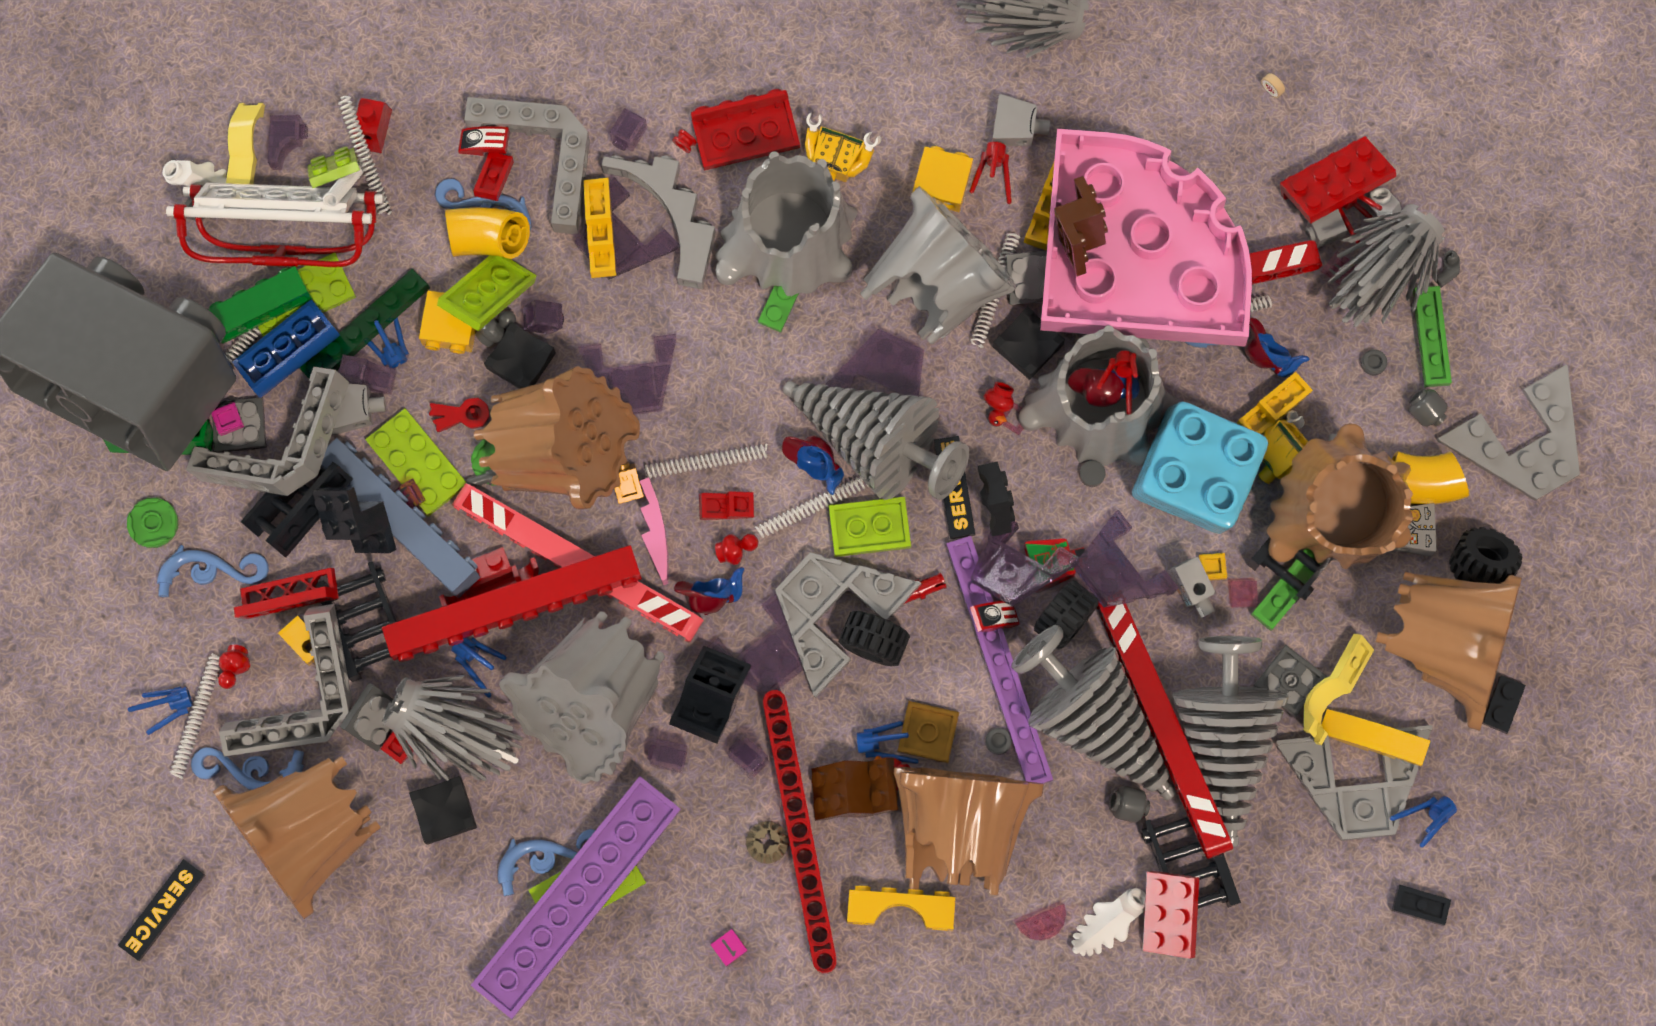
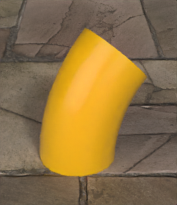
[445,207,530,259]
[1392,451,1469,505]

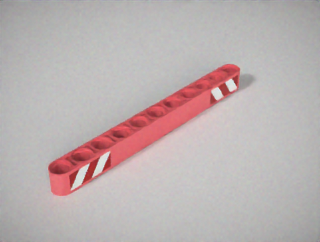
[452,483,704,643]

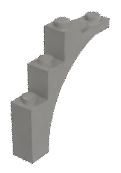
[602,155,716,290]

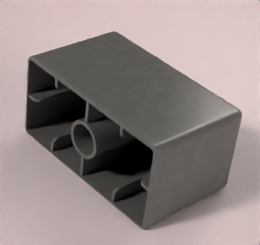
[0,253,236,472]

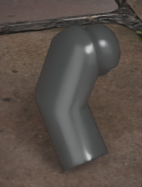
[1435,250,1460,288]

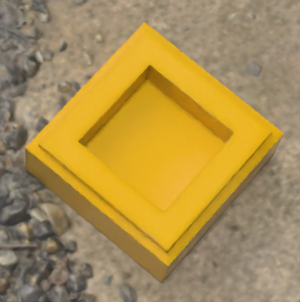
[1198,553,1227,581]

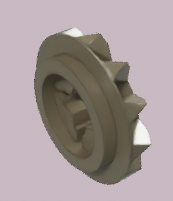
[746,821,788,864]

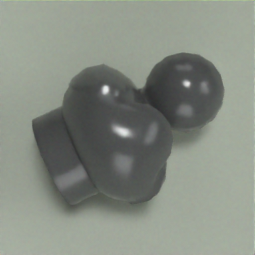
[475,311,516,347]

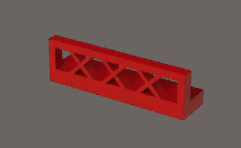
[234,568,339,619]

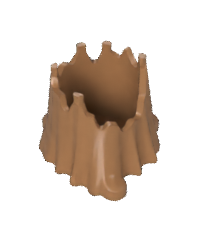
[474,366,640,509]
[1267,423,1413,569]
[1376,572,1522,731]
[212,756,381,919]
[894,767,1044,895]

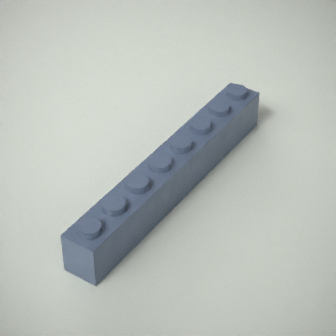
[321,438,480,599]

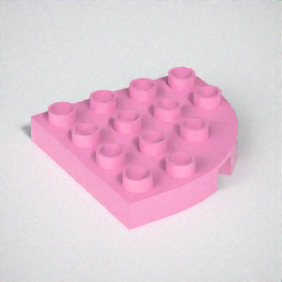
[1040,129,1252,346]

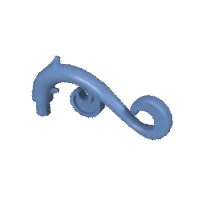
[435,179,531,231]
[157,545,269,597]
[191,747,304,790]
[498,829,596,896]

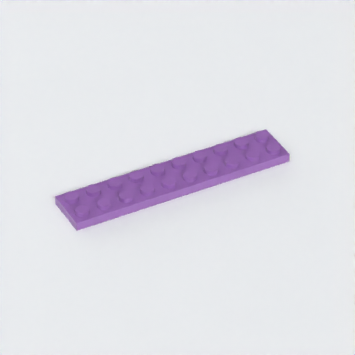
[470,776,681,1019]

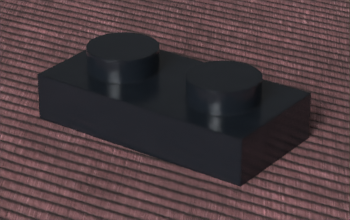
[1482,675,1526,734]
[1391,885,1451,926]

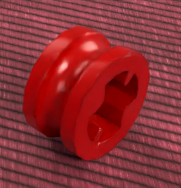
[672,129,697,153]

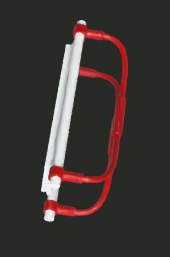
[166,183,384,267]

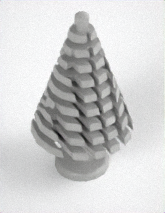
[783,381,969,500]
[1011,625,1177,800]
[1172,636,1289,848]

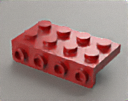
[691,89,800,171]
[1280,136,1396,224]

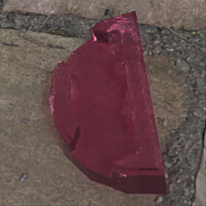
[1015,904,1066,941]

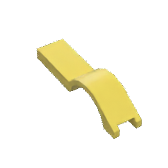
[226,103,265,184]
[1304,634,1374,745]

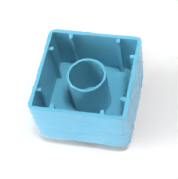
[1132,401,1268,534]

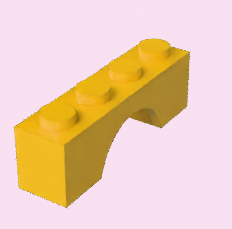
[847,886,955,931]

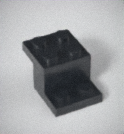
[312,487,397,553]
[669,645,751,744]

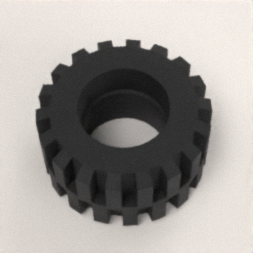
[1449,527,1523,584]
[1034,580,1099,650]
[838,611,910,666]

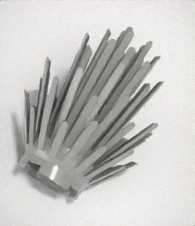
[957,0,1089,58]
[1327,204,1445,327]
[382,675,523,781]

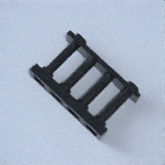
[241,462,353,558]
[1247,537,1333,604]
[315,561,397,682]
[1141,817,1241,909]

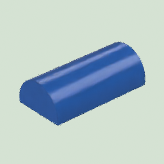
[232,299,340,398]

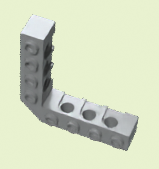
[464,97,590,235]
[186,367,349,496]
[219,604,353,756]

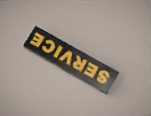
[934,436,975,539]
[118,859,205,961]

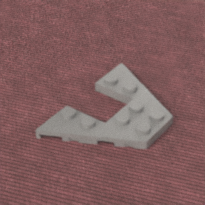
[1437,365,1580,501]
[775,552,921,698]
[1275,725,1433,841]

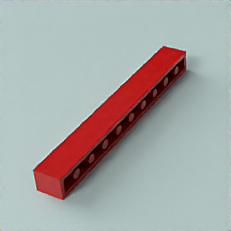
[382,545,642,662]

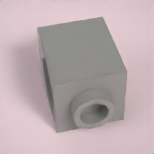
[1305,209,1348,248]

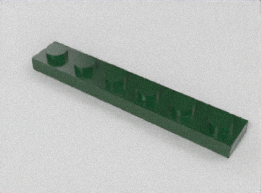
[299,269,430,379]

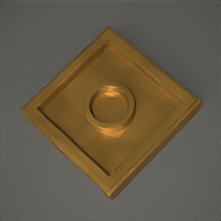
[897,701,959,763]

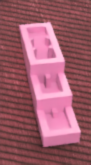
[639,477,669,585]

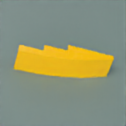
[1023,159,1055,250]
[584,178,616,278]
[1237,372,1313,435]
[1322,709,1430,767]

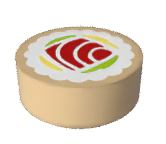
[1261,73,1285,98]

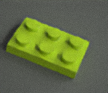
[307,147,360,188]
[829,497,911,557]

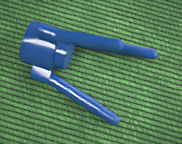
[367,317,409,369]
[451,637,507,698]
[128,686,193,735]
[857,721,919,764]
[1390,796,1457,848]

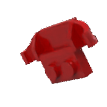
[439,547,539,607]

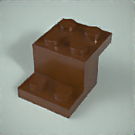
[1054,176,1108,277]
[811,757,898,821]

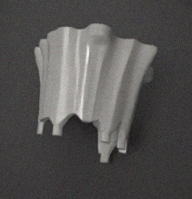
[715,151,857,297]
[860,186,1016,344]
[1018,325,1178,466]
[499,611,665,784]

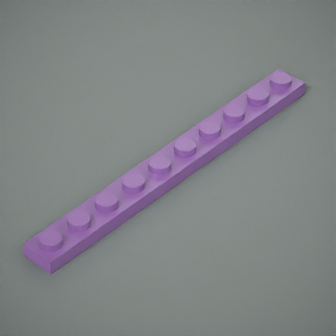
[946,536,1053,784]

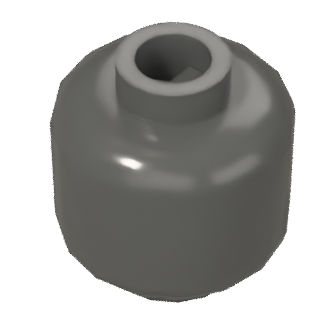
[1409,389,1448,427]
[1109,786,1150,823]

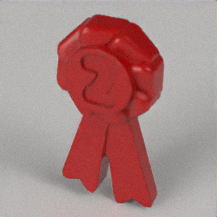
[429,398,490,432]

